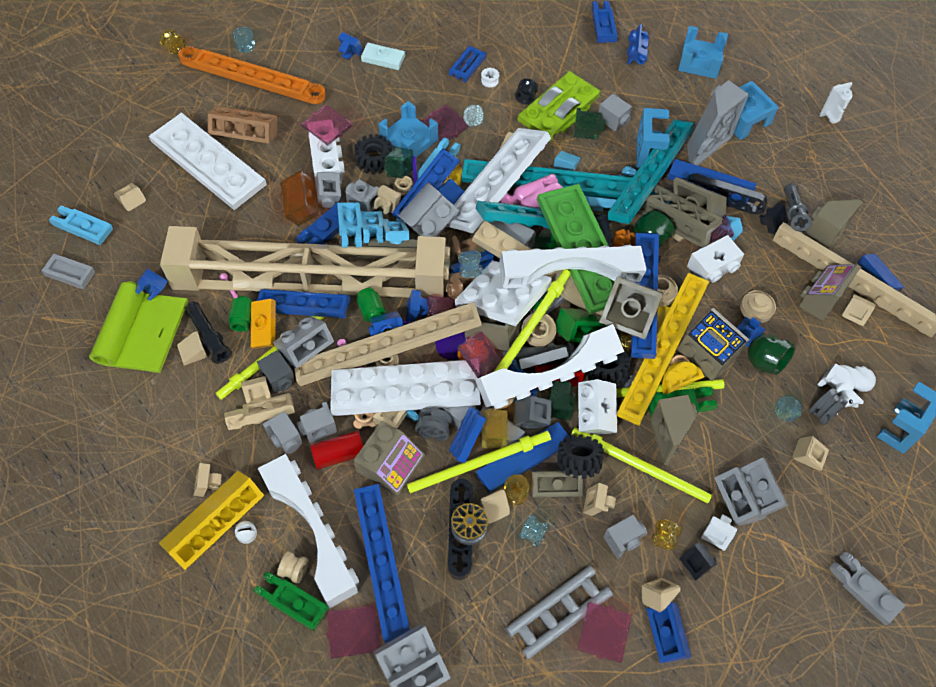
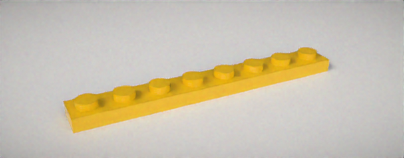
[617,273,709,426]

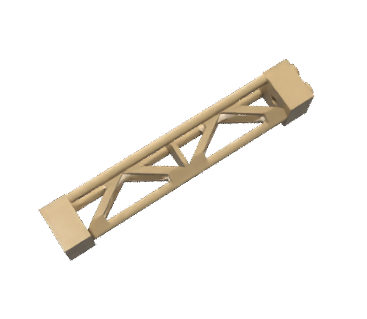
[160,226,450,301]

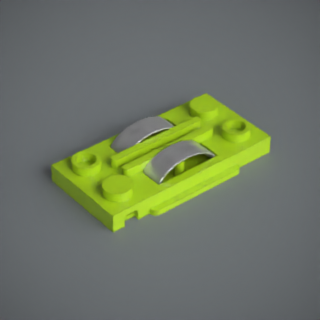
[518,71,601,142]

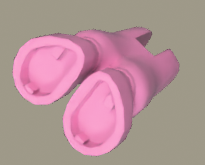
[500,174,563,208]

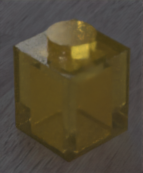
[482,408,508,448]

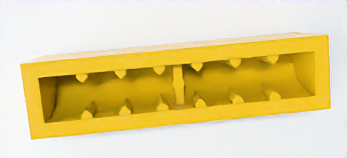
[159,471,265,570]

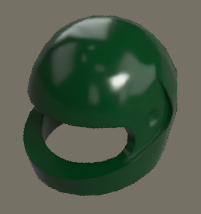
[633,210,676,248]
[748,334,796,375]

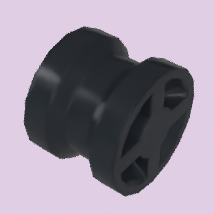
[515,78,538,105]

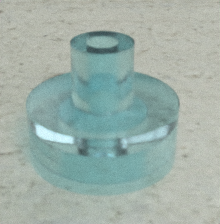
[463,104,485,127]
[775,396,802,422]

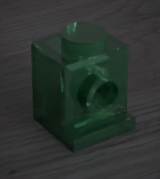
[573,108,605,140]
[384,147,413,179]
[549,380,575,421]

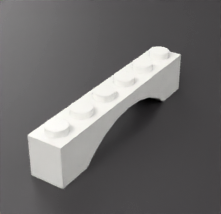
[499,245,646,288]
[475,324,624,409]
[258,454,359,609]

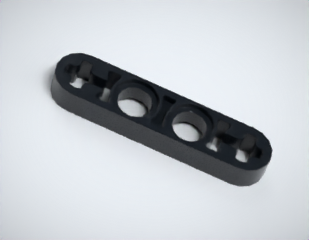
[686,173,768,215]
[448,479,473,580]

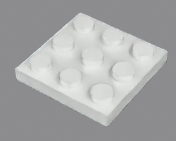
[455,261,552,326]

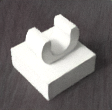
[701,514,737,551]

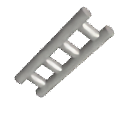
[505,565,613,660]

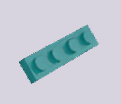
[475,201,550,229]

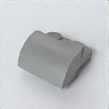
[398,182,460,237]
[714,457,788,525]
[373,623,451,687]

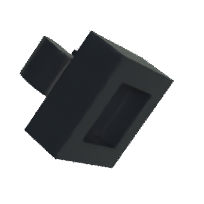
[759,203,789,235]
[679,542,717,581]

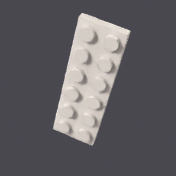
[149,113,267,210]
[447,128,551,233]
[331,359,481,416]

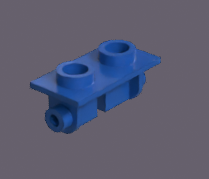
[627,24,649,65]

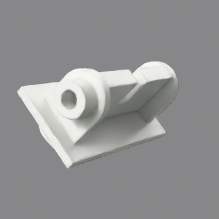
[819,82,853,123]

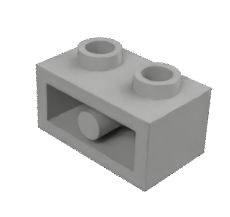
[273,316,334,368]

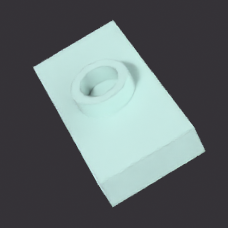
[361,43,405,70]

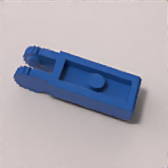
[592,0,617,43]
[296,202,340,245]

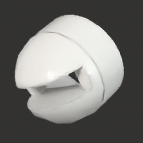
[235,521,257,544]

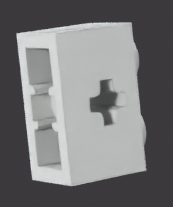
[687,235,744,283]
[578,379,617,435]

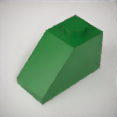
[556,308,608,343]

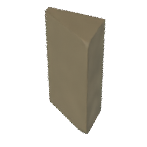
[531,468,583,497]

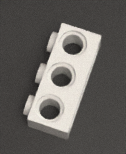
[307,121,345,183]

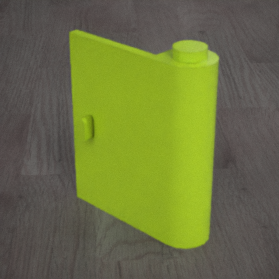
[89,281,189,373]

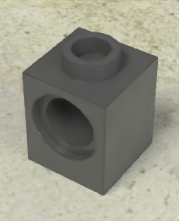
[257,350,296,394]
[513,396,552,430]

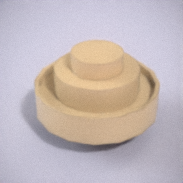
[658,275,678,306]
[740,290,776,323]
[521,314,556,347]

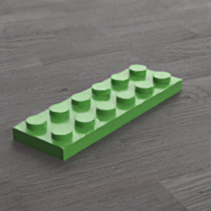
[536,184,615,314]

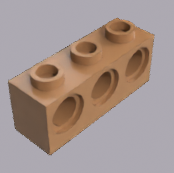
[208,106,277,143]

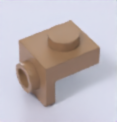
[451,236,487,261]
[447,269,478,300]

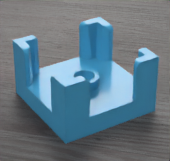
[678,26,728,79]
[734,81,779,140]
[378,101,438,163]
[636,108,669,168]
[877,382,936,454]

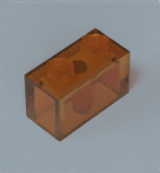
[280,170,319,226]

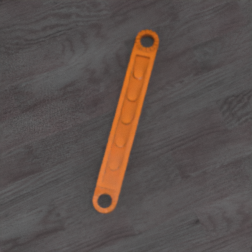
[178,46,326,104]

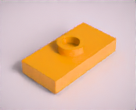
[251,299,276,349]

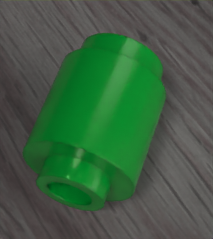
[357,288,385,323]
[228,296,253,332]

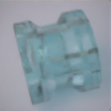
[233,27,256,53]
[458,251,483,278]
[519,514,550,547]

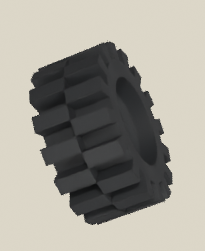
[354,134,393,175]
[587,351,630,389]
[557,435,604,479]

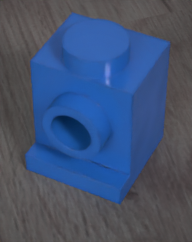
[368,311,403,337]

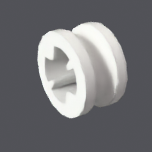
[481,68,499,87]

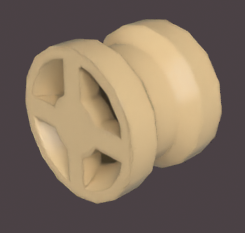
[277,551,309,584]

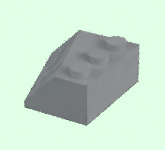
[687,80,749,166]

